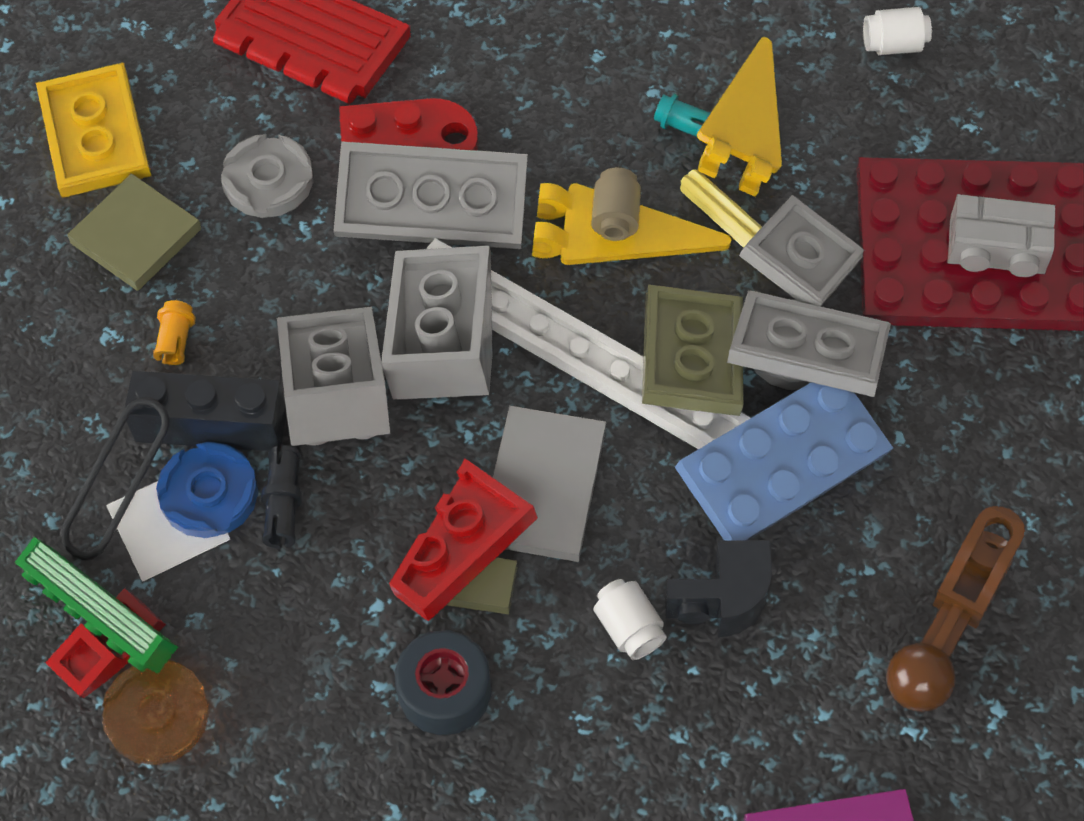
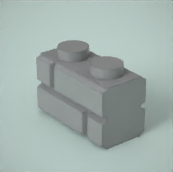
[948,194,1055,277]

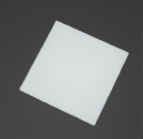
[106,481,231,582]

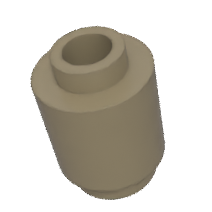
[591,168,641,241]

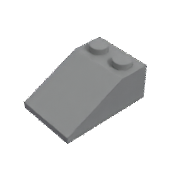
[381,246,492,400]
[277,307,390,446]

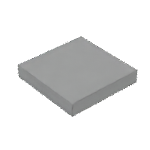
[739,195,865,307]

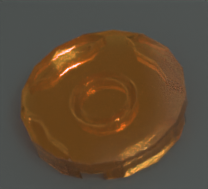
[102,661,210,765]

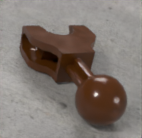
[886,506,1025,712]

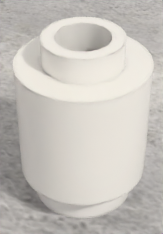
[863,7,932,55]
[593,579,666,660]

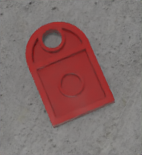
[339,98,478,151]

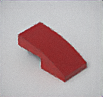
[45,588,166,698]

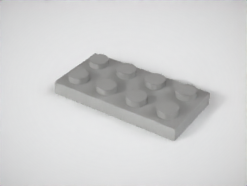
[333,142,528,249]

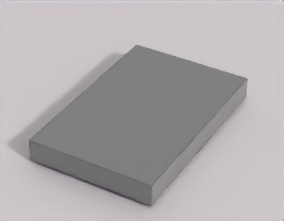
[727,290,891,397]
[493,406,606,562]

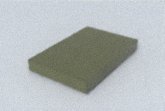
[642,284,743,416]

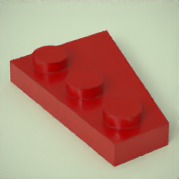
[389,459,538,622]

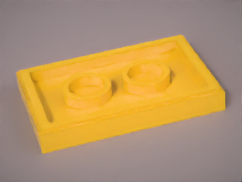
[36,62,151,198]

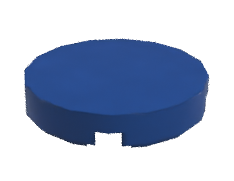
[156,442,259,538]

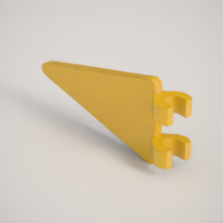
[697,37,782,197]
[532,183,731,265]

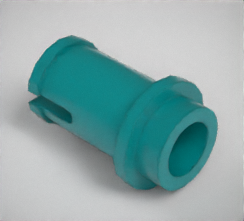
[654,94,711,137]

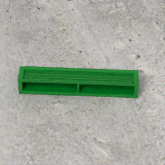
[14,537,178,674]

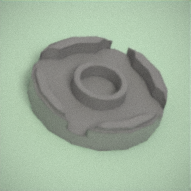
[221,134,313,218]

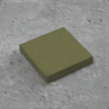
[67,174,201,291]

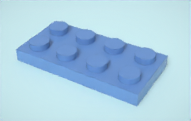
[675,382,893,540]

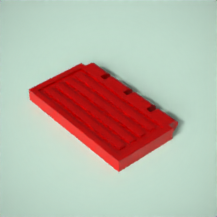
[213,0,411,104]

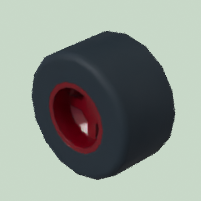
[395,630,492,735]

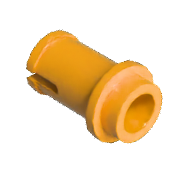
[153,300,196,365]

